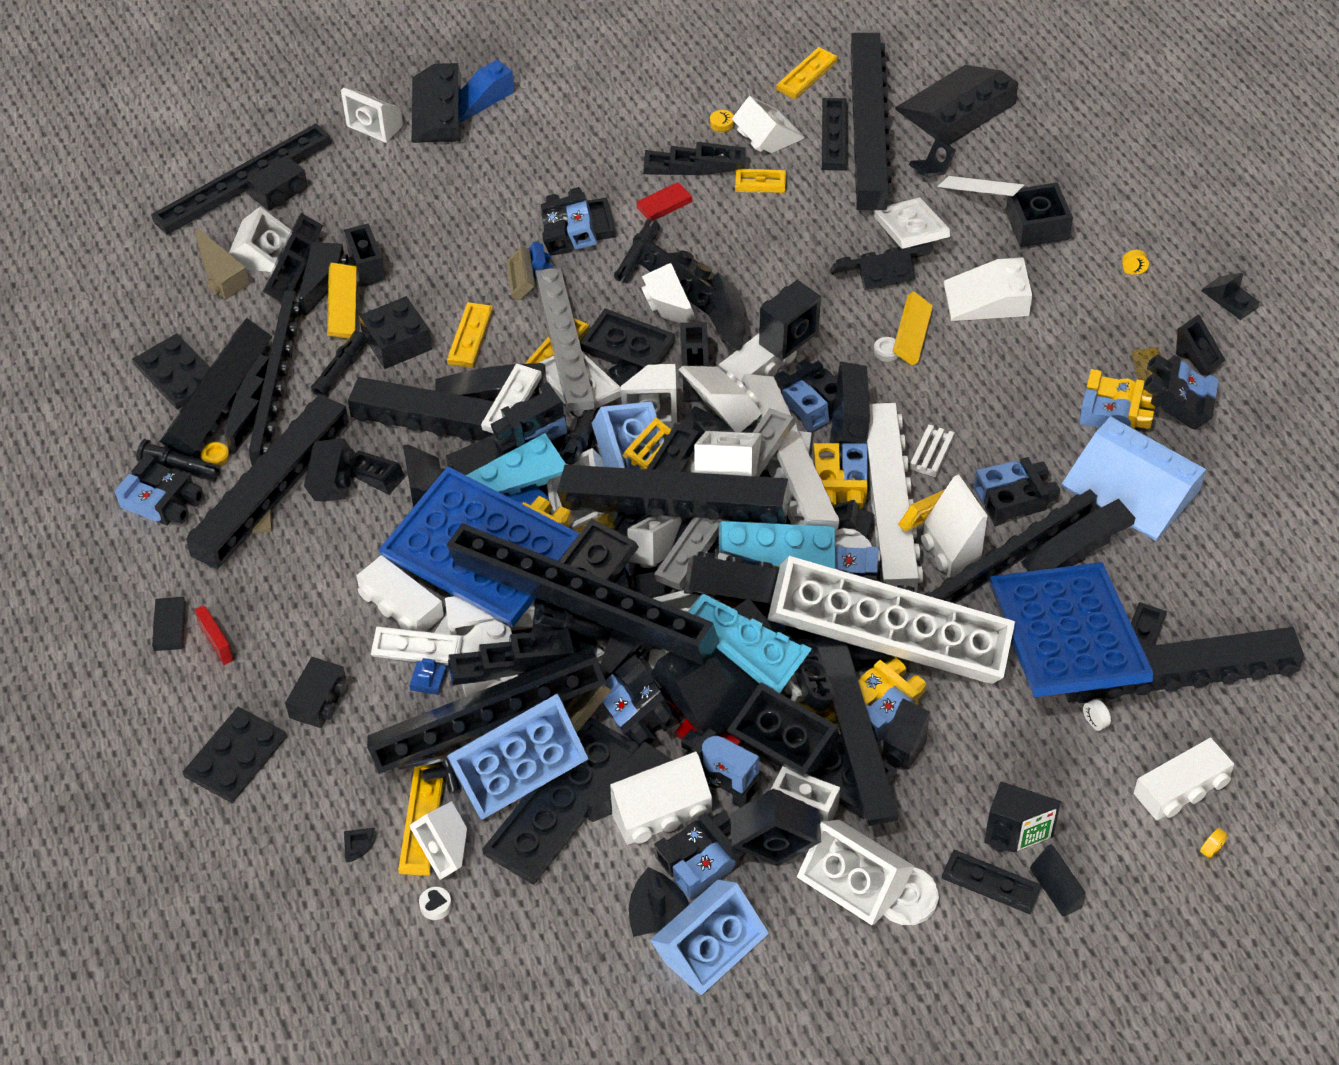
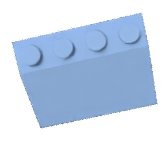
[1061,416,1206,541]
[447,694,588,820]

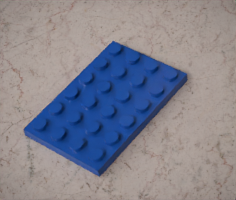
[378,466,580,627]
[990,562,1153,697]

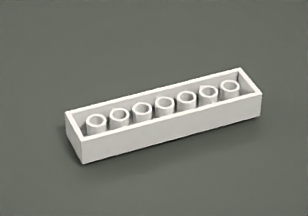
[767,556,1015,684]

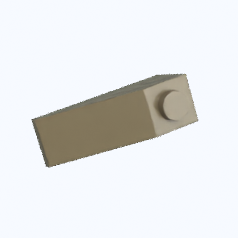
[195,229,250,300]

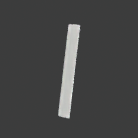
[937,176,1024,196]

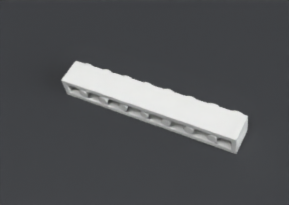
[741,374,839,531]
[867,403,923,592]

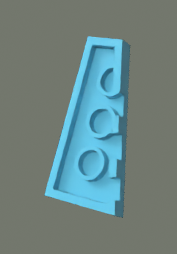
[466,433,565,495]
[719,521,835,569]
[688,594,812,693]

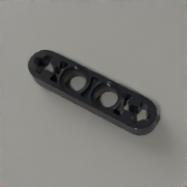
[781,625,835,711]

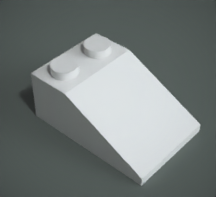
[944,258,1032,321]
[921,475,987,578]

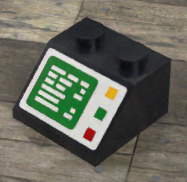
[984,781,1061,853]

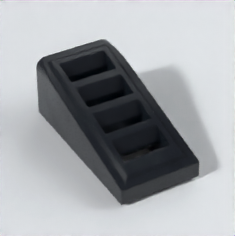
[351,450,405,495]

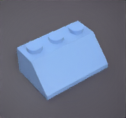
[592,401,664,469]
[650,880,769,995]

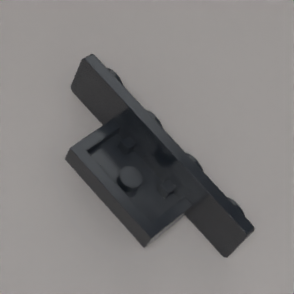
[639,241,716,315]
[830,243,934,290]

